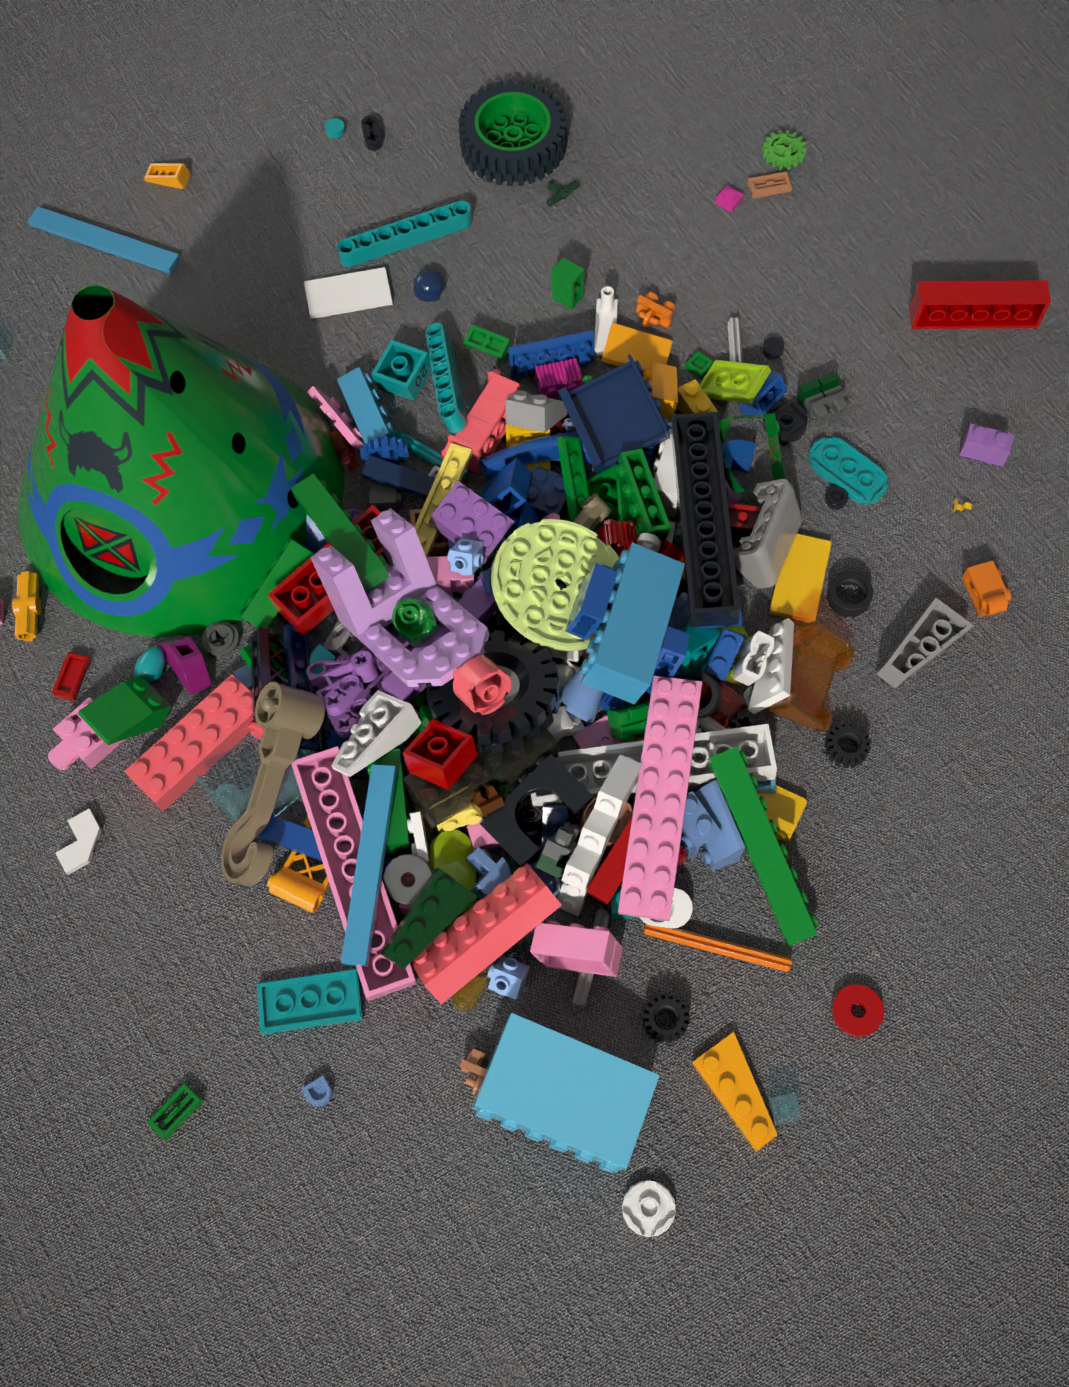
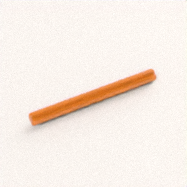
[644,924,792,972]

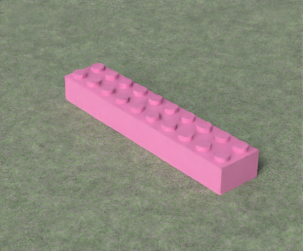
[291,746,416,1001]

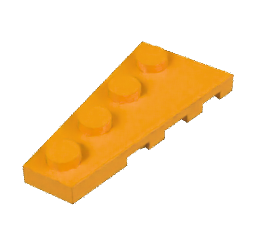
[692,1032,778,1152]

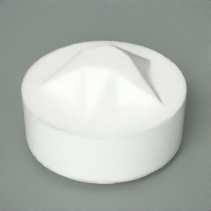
[637,533,661,552]

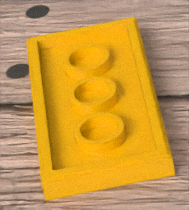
[769,534,832,624]

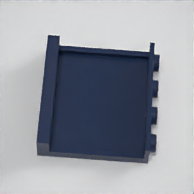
[558,354,672,474]

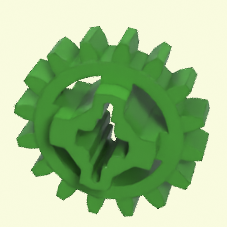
[762,130,807,170]

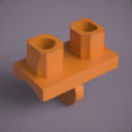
[636,292,675,329]

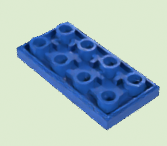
[508,330,594,379]

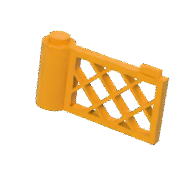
[267,816,330,914]

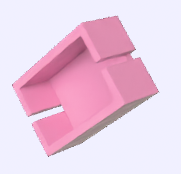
[530,921,623,977]

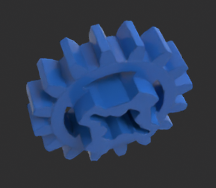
[360,436,409,465]

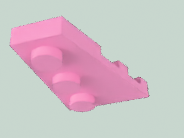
[307,386,364,451]

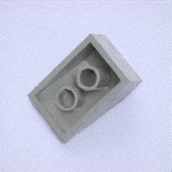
[505,391,569,433]

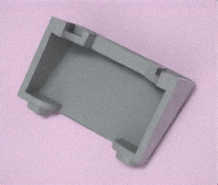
[733,479,802,589]

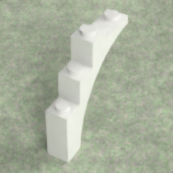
[557,754,643,916]

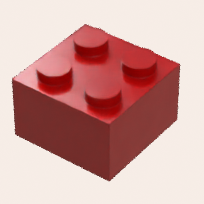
[403,719,478,790]

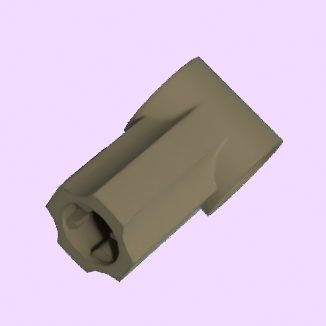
[573,493,612,531]

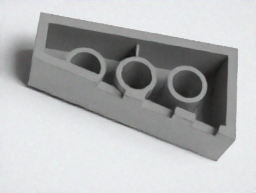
[876,598,974,688]

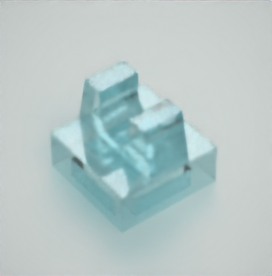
[768,1093,802,1126]

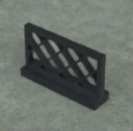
[250,627,288,718]

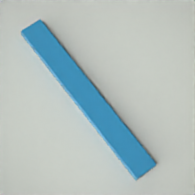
[28,206,180,274]
[341,765,398,966]

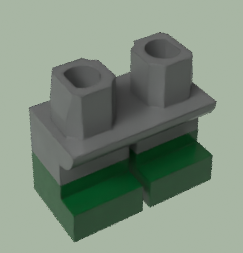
[796,372,849,423]
[536,822,581,878]

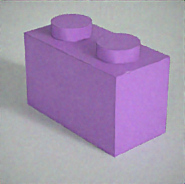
[960,423,1015,467]

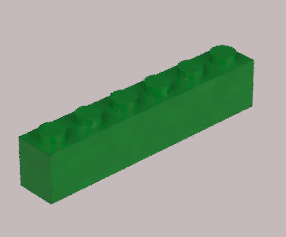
[290,473,389,593]

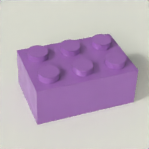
[429,481,514,565]

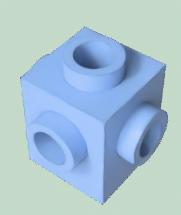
[448,538,484,575]
[487,955,530,1000]

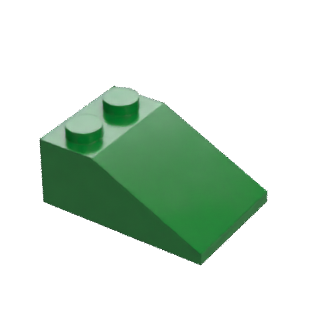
[78,676,171,745]

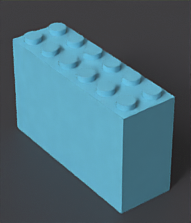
[471,1013,660,1174]

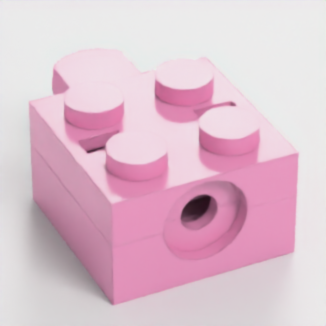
[48,697,124,770]

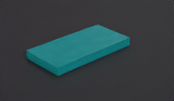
[257,968,363,1035]

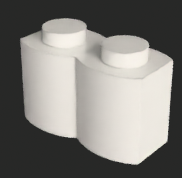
[733,631,774,686]

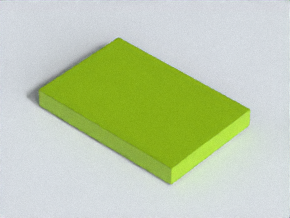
[700,360,771,404]

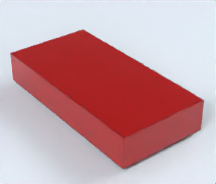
[51,652,92,701]

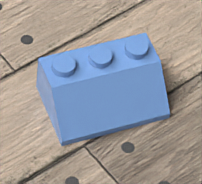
[694,780,745,871]

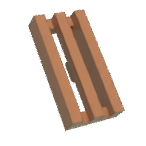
[747,171,792,199]

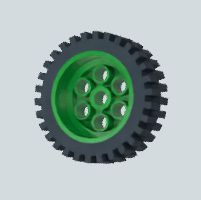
[459,80,567,186]

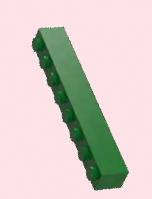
[707,746,819,946]

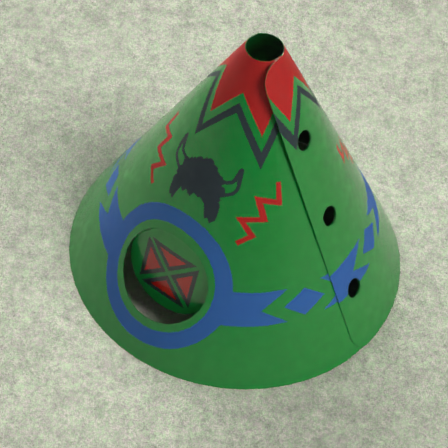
[18,285,345,637]

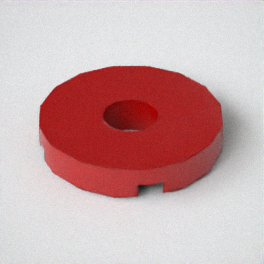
[831,984,884,1037]

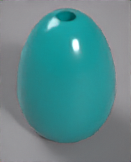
[134,646,165,685]

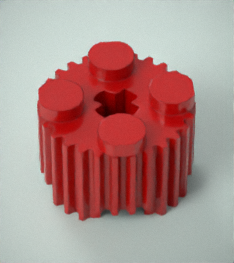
[596,519,639,555]

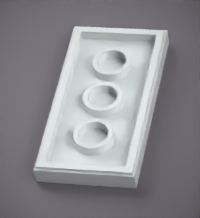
[304,267,393,319]

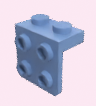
[681,791,721,859]

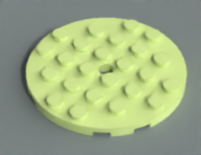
[491,519,619,651]

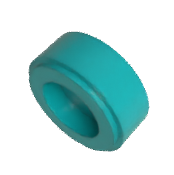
[325,118,345,138]

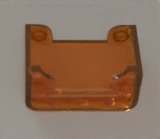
[765,620,855,732]

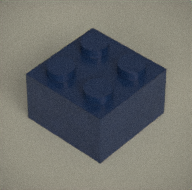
[526,465,568,521]

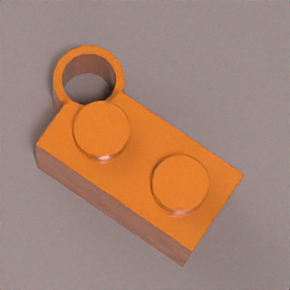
[962,561,1011,617]

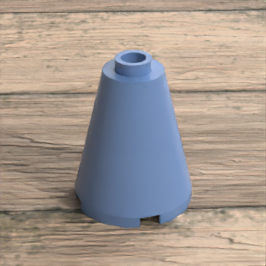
[559,659,603,723]

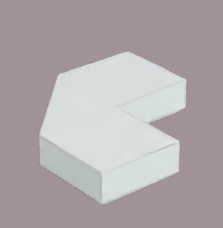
[56,809,102,875]

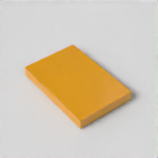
[601,323,673,374]

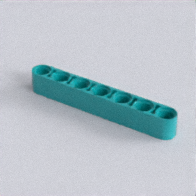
[337,201,472,267]
[426,323,467,433]

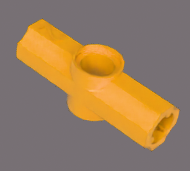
[12,571,42,641]

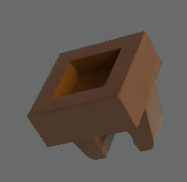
[470,783,505,816]

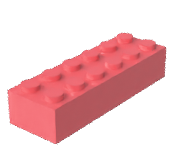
[124,674,256,812]
[411,863,562,1004]

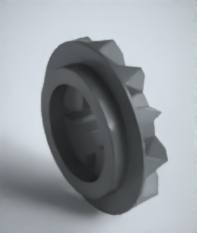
[202,622,240,657]

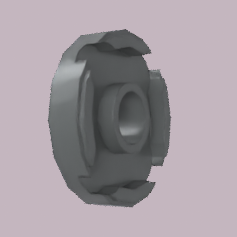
[384,854,433,905]

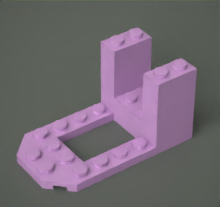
[310,508,490,687]

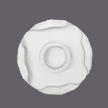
[622,1180,676,1237]

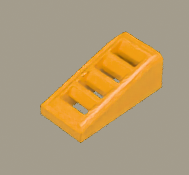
[144,163,191,189]

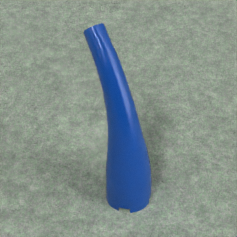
[479,430,657,478]

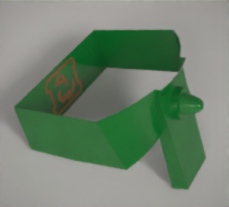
[718,413,786,493]

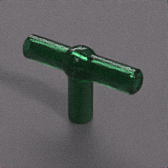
[546,181,579,207]

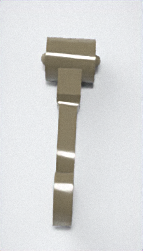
[221,682,325,886]

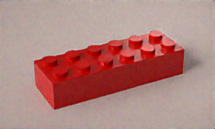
[909,280,1051,329]
[267,505,388,636]

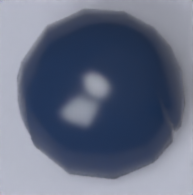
[413,269,445,302]

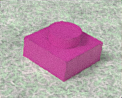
[715,185,744,213]

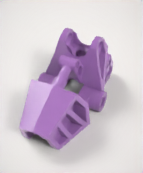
[306,623,414,739]

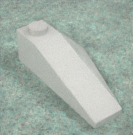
[331,690,421,777]

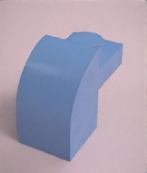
[465,847,511,900]

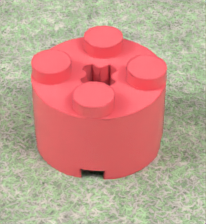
[452,654,511,715]

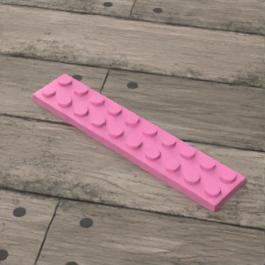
[618,676,702,921]

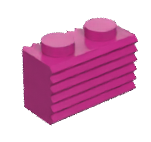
[535,358,583,399]

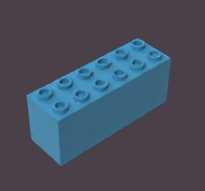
[580,542,685,704]

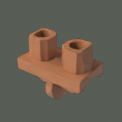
[459,1049,487,1096]

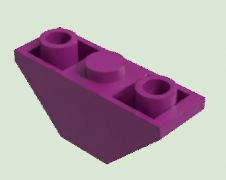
[156,635,211,695]

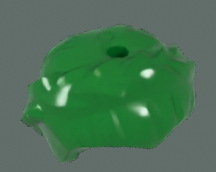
[392,598,438,646]

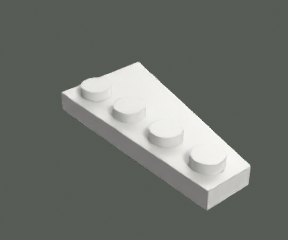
[748,618,794,714]

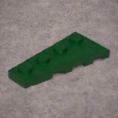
[381,868,478,969]

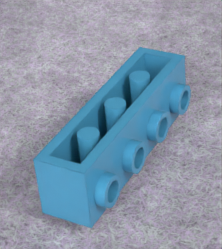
[337,367,396,444]

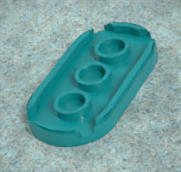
[808,437,888,504]

